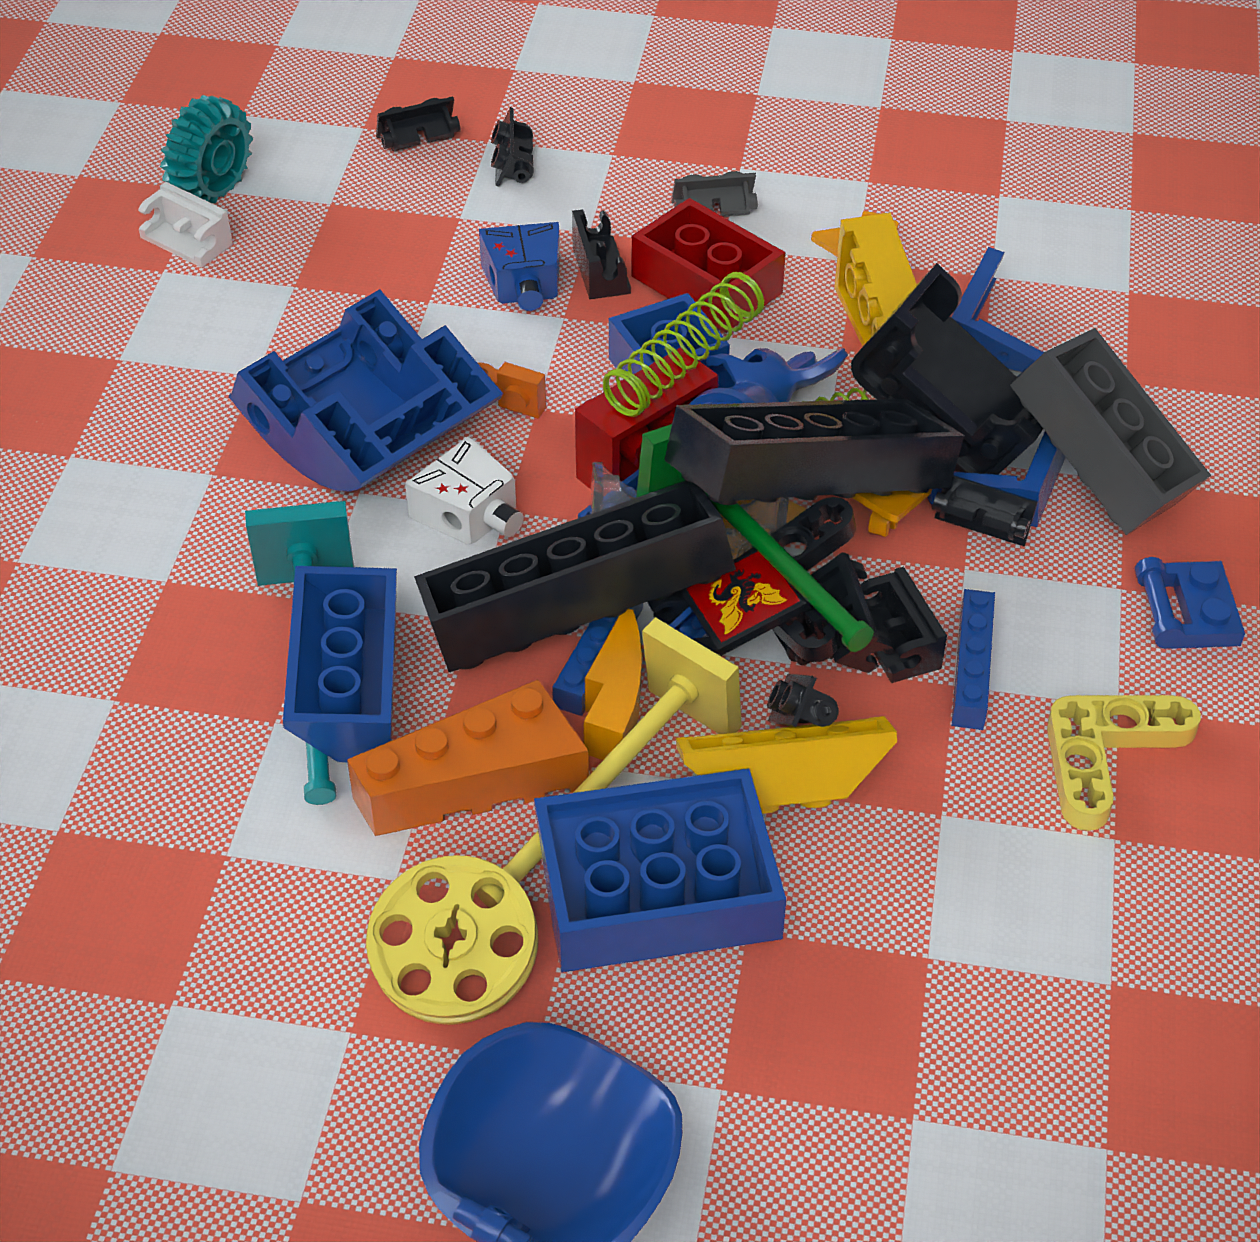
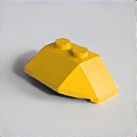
[676,716,897,814]

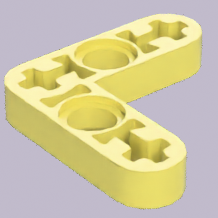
[1047,695,1201,831]

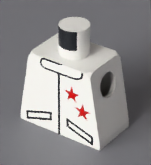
[405,437,524,544]

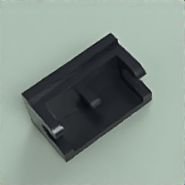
[572,209,631,300]
[811,552,895,673]
[860,566,947,683]

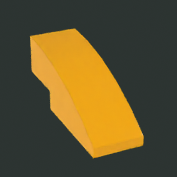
[584,609,642,760]

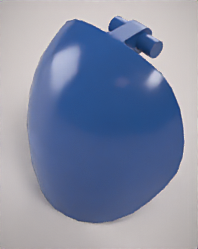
[419,1022,683,1242]

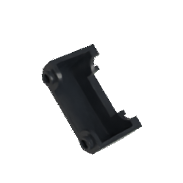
[851,263,1043,475]

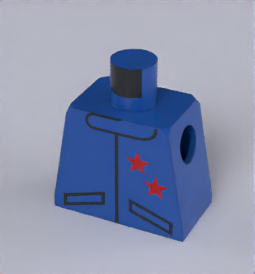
[479,222,560,311]

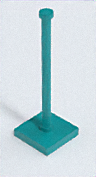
[245,501,354,805]

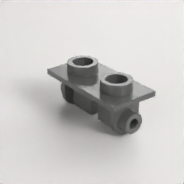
[671,171,758,216]

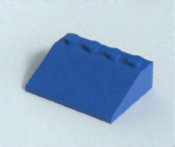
[534,768,786,973]

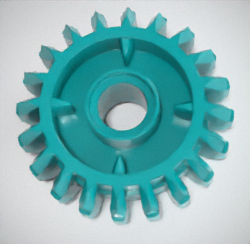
[160,95,253,203]

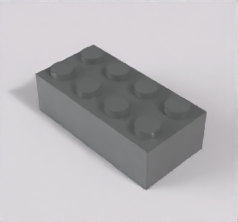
[1010,328,1211,535]

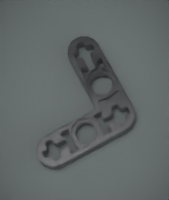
[745,497,856,662]

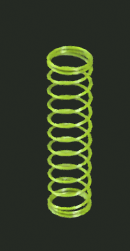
[603,272,764,417]

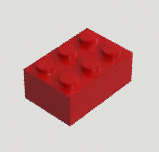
[631,198,786,333]
[575,347,718,497]

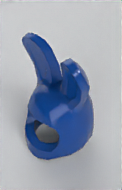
[706,348,848,402]

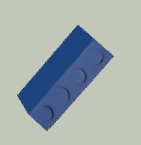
[283,566,397,762]

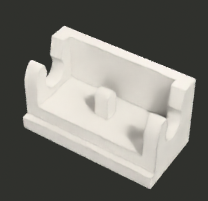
[138,181,233,268]

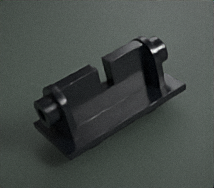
[376,96,460,151]
[491,107,534,186]
[932,475,1038,546]
[767,674,839,727]

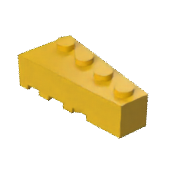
[834,212,917,346]

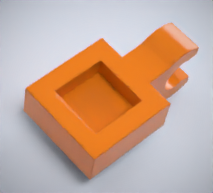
[478,362,546,419]

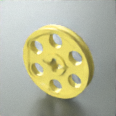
[366,855,538,1025]

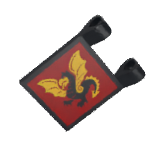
[647,548,811,656]

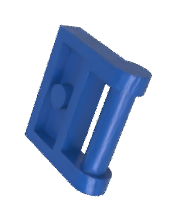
[1135,557,1245,649]

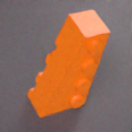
[347,679,589,836]

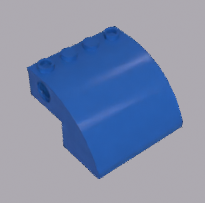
[229,289,503,491]

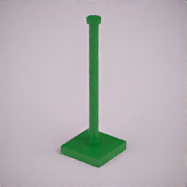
[636,424,874,652]

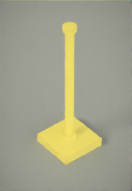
[476,617,742,908]

